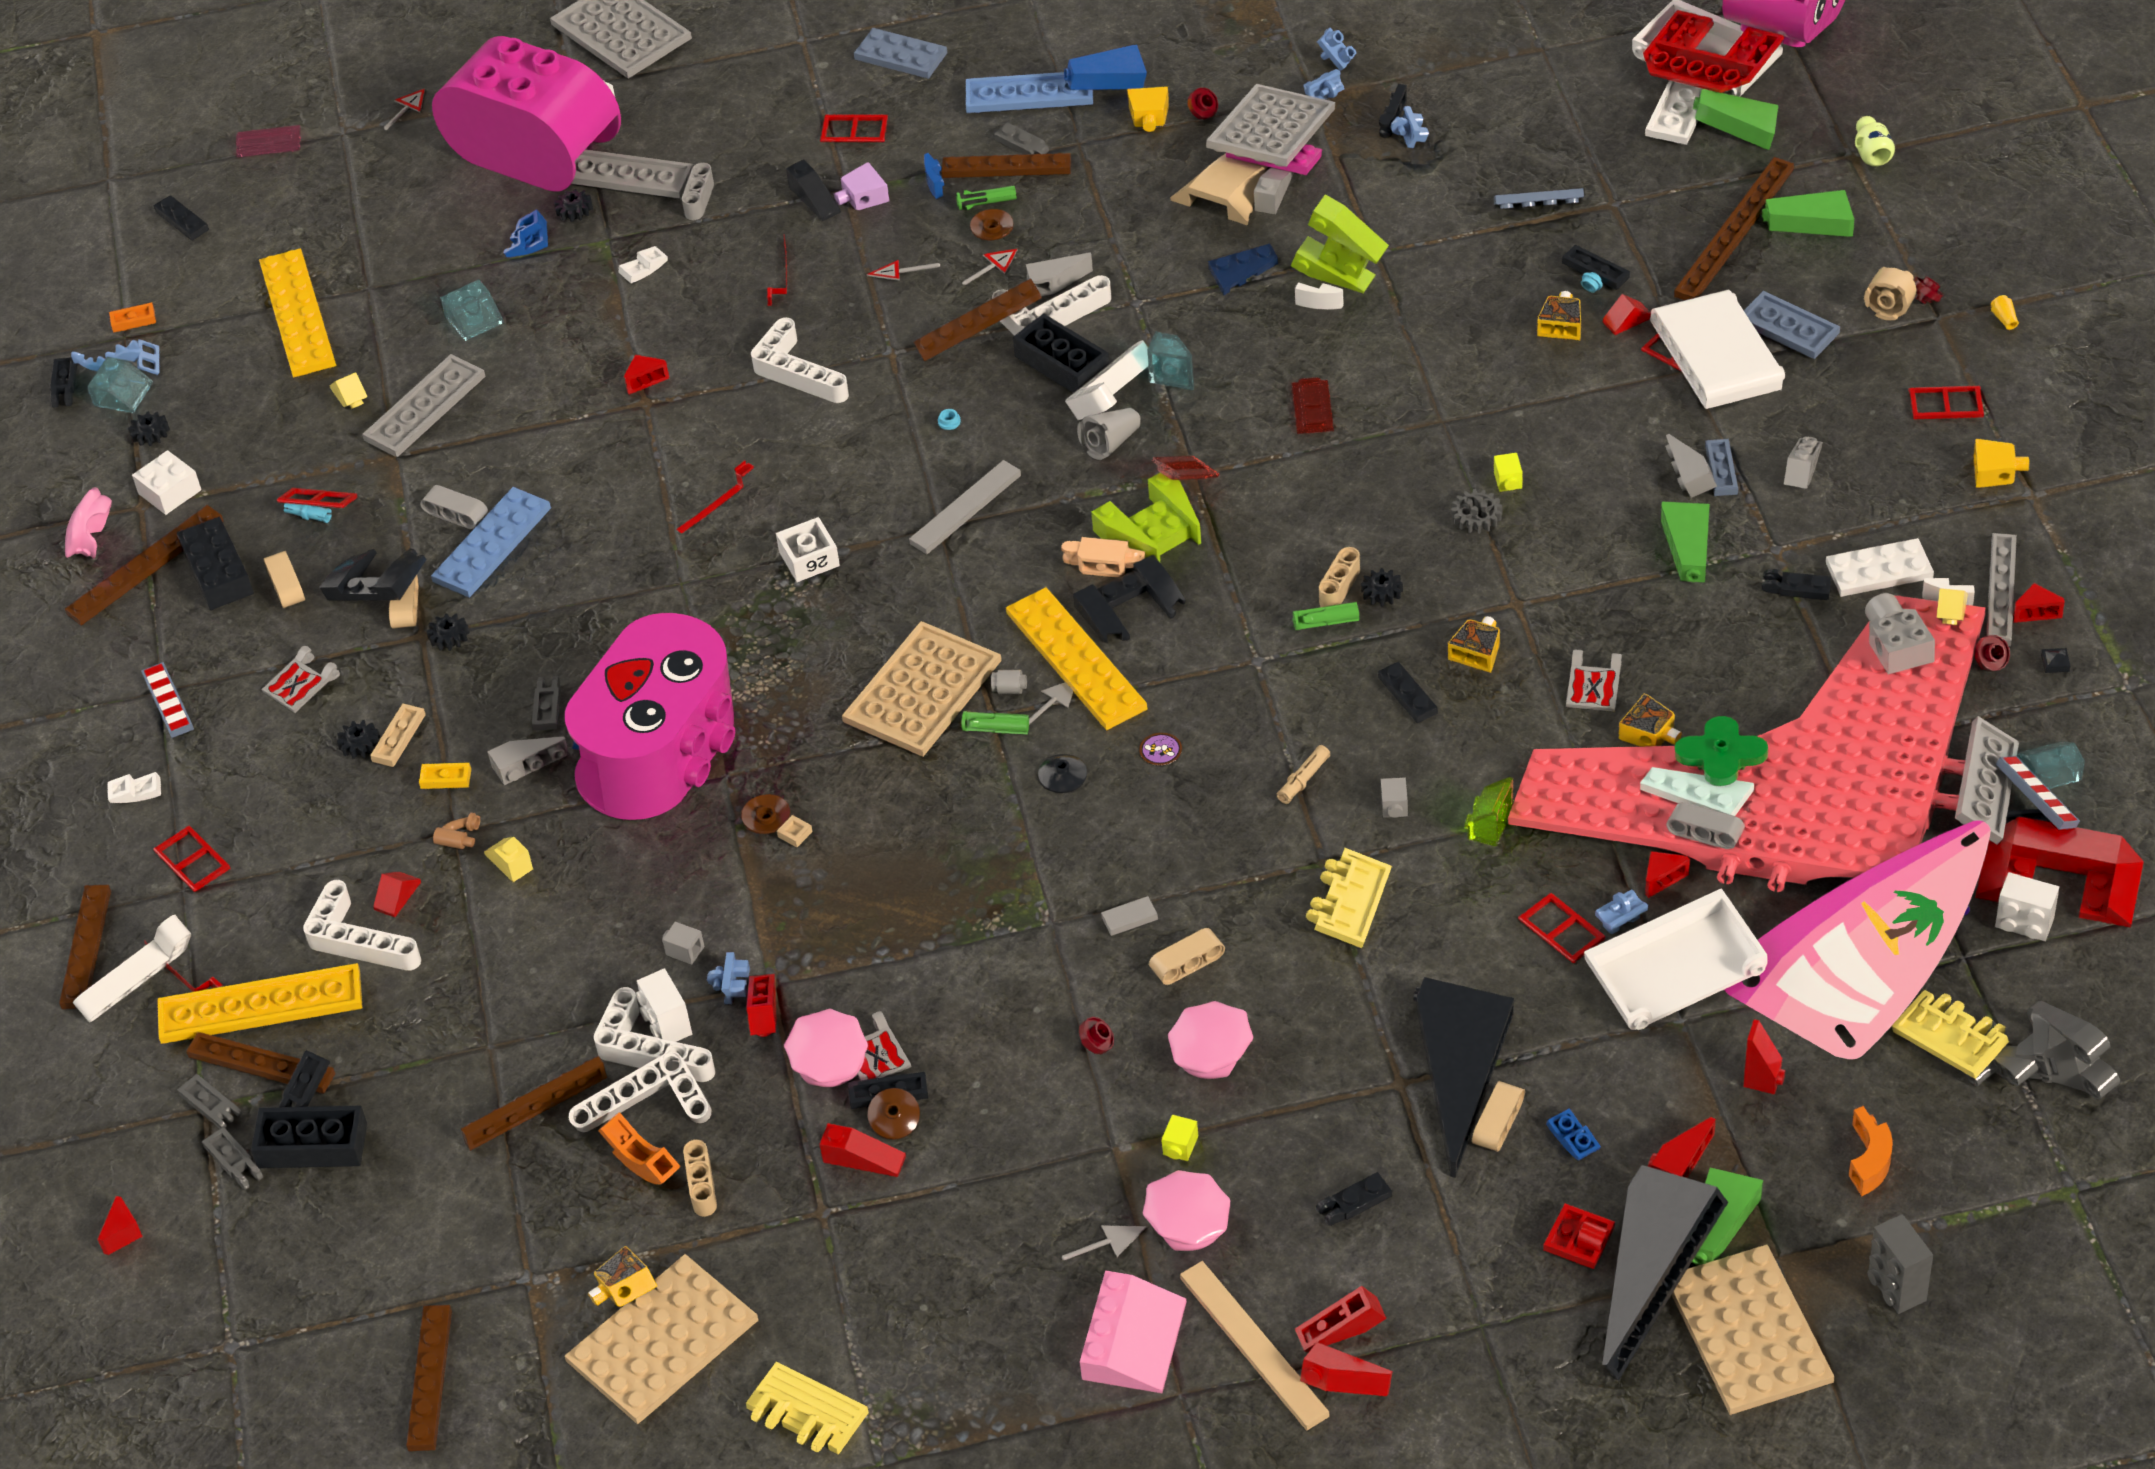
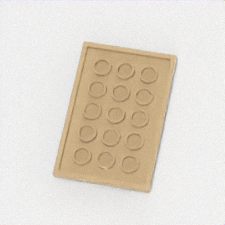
[842,621,1002,757]
[1672,1245,1834,1415]
[565,1254,758,1424]

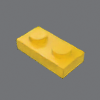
[419,763,471,789]

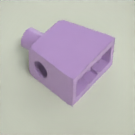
[834,162,889,210]

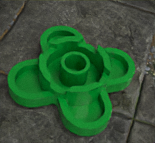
[1674,716,1768,786]

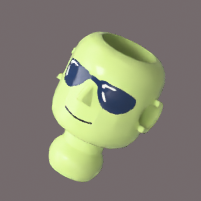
[1855,116,1895,166]

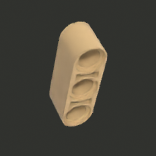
[1319,547,1360,607]
[263,551,305,608]
[389,575,419,628]
[1149,928,1225,985]
[1472,1081,1525,1152]
[683,1140,717,1217]

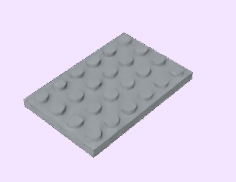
[550,0,692,78]
[1206,84,1335,167]

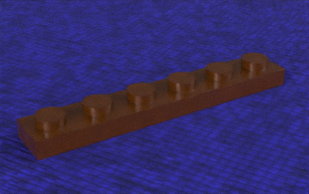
[942,153,1071,178]
[914,278,1042,361]
[59,885,111,1009]
[186,1032,335,1094]
[461,1056,607,1151]
[406,1305,452,1451]

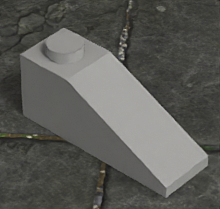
[1254,167,1294,214]

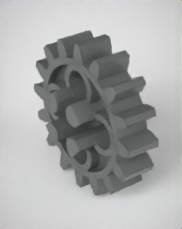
[1451,489,1502,534]

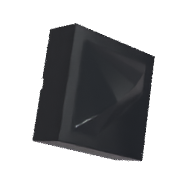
[2041,648,2071,673]

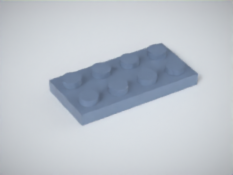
[854,28,947,79]
[1744,291,1840,359]

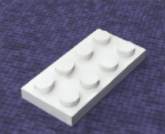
[1645,80,1711,145]
[1826,538,1934,597]

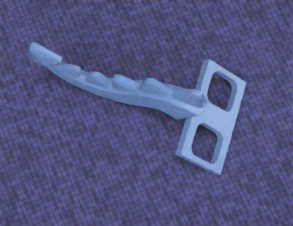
[71,339,159,375]

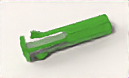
[956,186,1017,210]
[1292,602,1359,630]
[961,711,1029,734]

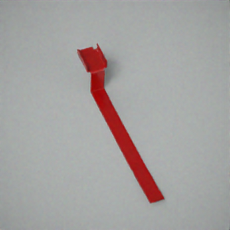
[767,235,787,306]
[676,461,754,534]
[144,940,222,992]

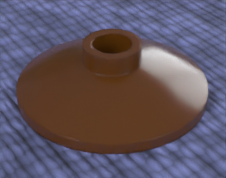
[970,209,1014,240]
[741,794,791,834]
[868,1088,920,1140]

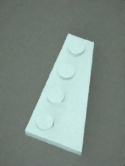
[1640,767,1754,816]

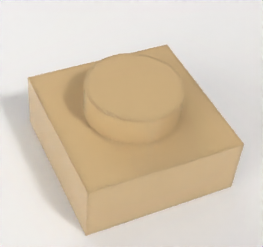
[777,815,812,847]

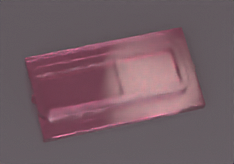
[236,125,301,157]

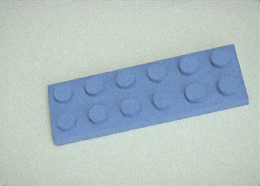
[966,72,1093,113]
[431,487,551,598]

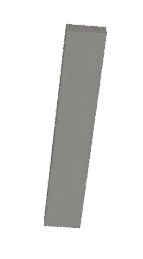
[909,460,1021,555]
[1986,533,2017,646]

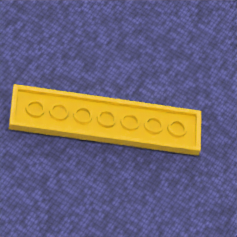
[259,248,336,378]
[1006,587,1147,731]
[158,963,363,1044]

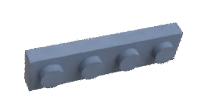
[1494,188,1584,209]

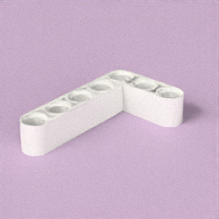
[992,275,1111,336]
[751,318,849,403]
[1065,340,1155,420]
[303,880,421,970]
[73,915,191,1022]
[594,987,715,1082]
[569,1052,712,1132]

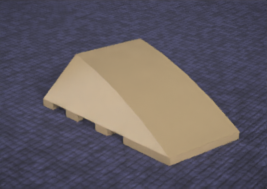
[1170,154,1268,225]

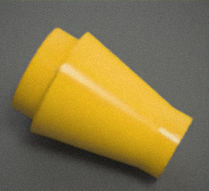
[1991,295,2019,330]

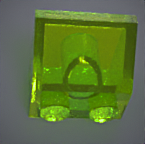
[1465,777,1513,847]

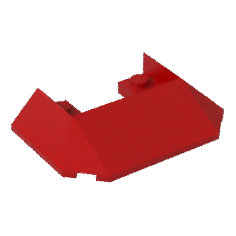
[1643,10,1784,93]
[1975,817,2144,928]

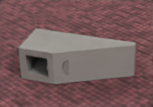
[1026,252,1093,296]
[1665,434,1717,498]
[1784,437,1823,489]
[488,736,569,785]

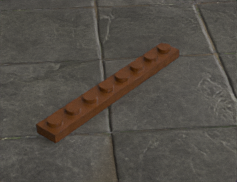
[65,505,223,626]

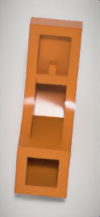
[1849,1106,1893,1196]
[598,1112,681,1184]

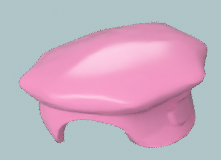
[65,487,112,559]
[1168,1001,1253,1079]
[784,1009,868,1087]
[1143,1170,1230,1251]

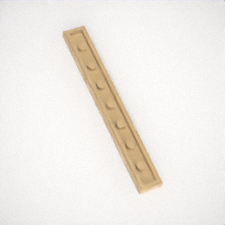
[1180,1261,1329,1431]

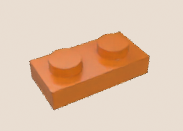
[109,302,156,333]

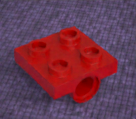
[1544,1203,1615,1269]

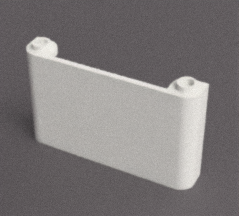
[1632,0,1783,97]
[1650,290,1785,409]
[1584,888,1767,1030]

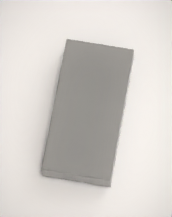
[1101,896,1158,936]

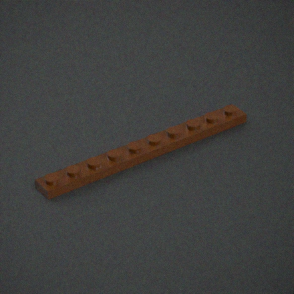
[1674,157,1794,300]

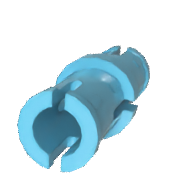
[284,503,332,523]

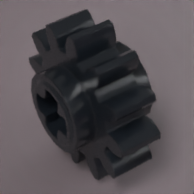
[554,189,593,222]
[128,411,170,446]
[1361,568,1403,607]
[426,613,470,651]
[337,720,380,759]

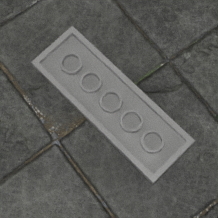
[571,150,693,198]
[362,354,486,457]
[1955,716,2019,844]

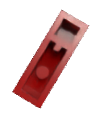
[747,974,777,1037]
[1743,1019,1786,1095]
[1648,1117,1716,1178]
[820,1123,906,1177]
[1295,1286,1387,1352]
[1300,1342,1393,1396]

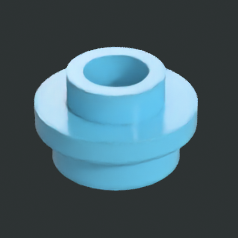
[1581,272,1603,293]
[938,409,961,430]

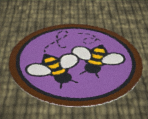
[1139,733,1182,765]

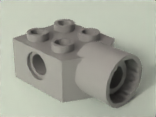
[1865,593,1935,674]

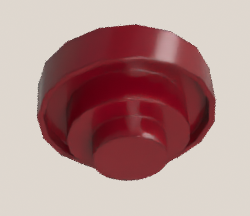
[1188,87,1218,120]
[1913,276,1944,304]
[1974,635,2010,671]
[1079,1017,1114,1055]

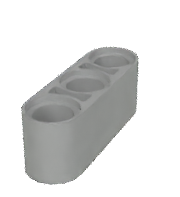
[682,163,714,220]
[420,485,488,529]
[1666,802,1745,849]

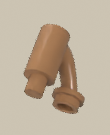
[433,812,480,849]

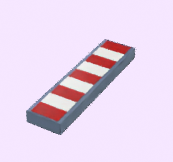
[141,662,194,738]
[1996,756,2080,830]

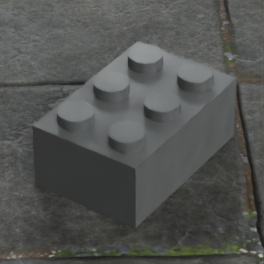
[1867,1214,1933,1314]

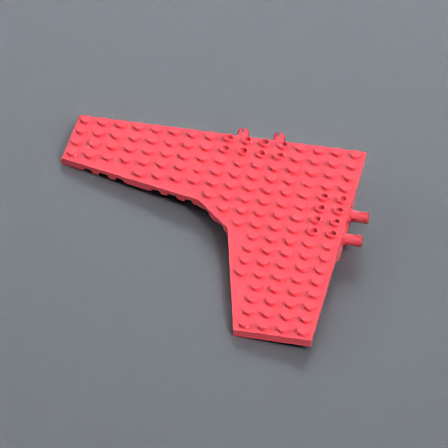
[1508,595,1985,892]

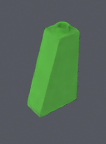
[1693,89,1778,150]
[1762,190,1854,237]
[1661,502,1710,582]
[1692,1168,1763,1265]

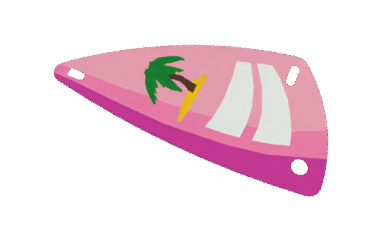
[1724,820,1991,1059]

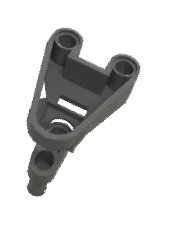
[1967,1001,2121,1100]

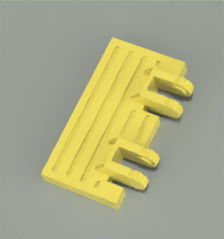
[1306,848,1392,948]
[1891,990,2009,1079]
[746,1362,869,1455]

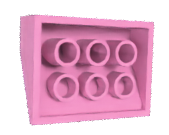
[1080,1271,1187,1393]

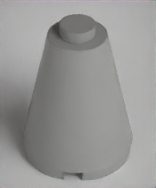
[1077,408,1140,460]

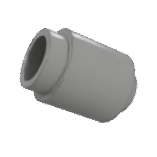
[991,670,1027,694]

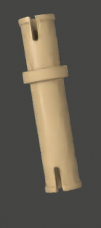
[1277,745,1330,804]

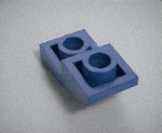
[924,153,944,199]
[1546,1108,1601,1161]

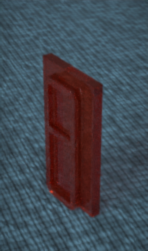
[1292,377,1334,434]
[1152,456,1220,480]

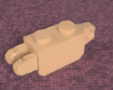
[1061,537,1145,578]

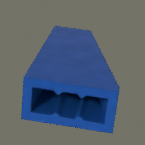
[1064,45,1147,90]

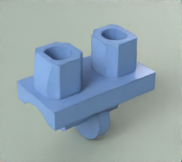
[1317,28,1356,71]
[1303,69,1344,99]
[1391,106,1429,148]
[1595,889,1648,934]
[707,952,750,1004]

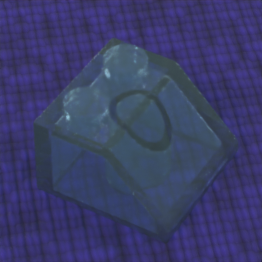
[440,280,504,341]
[1147,331,1194,390]
[88,357,153,413]
[2017,741,2085,789]

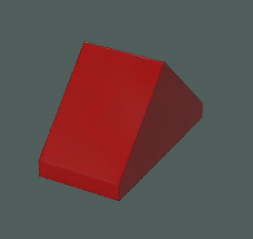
[1602,294,1651,335]
[624,355,669,395]
[2013,583,2065,623]
[1645,851,1690,898]
[373,871,421,918]
[98,1196,143,1255]

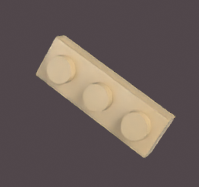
[370,704,425,767]

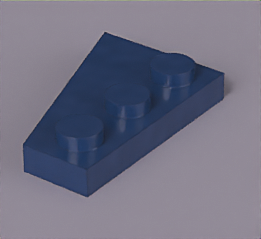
[1208,244,1278,295]

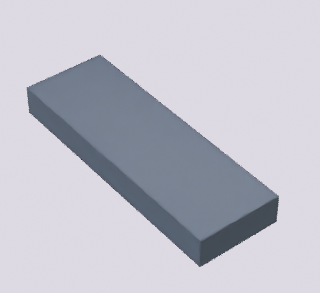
[1705,439,1738,496]

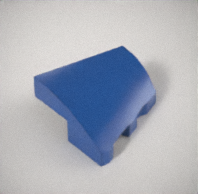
[504,210,548,257]

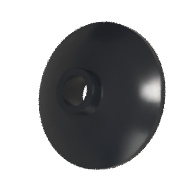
[1038,754,1087,793]

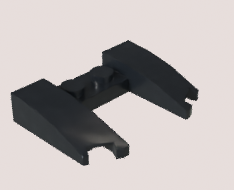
[319,548,427,601]
[1073,554,1185,643]

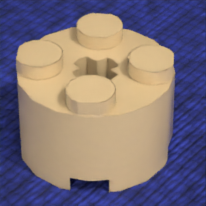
[1864,267,1917,320]

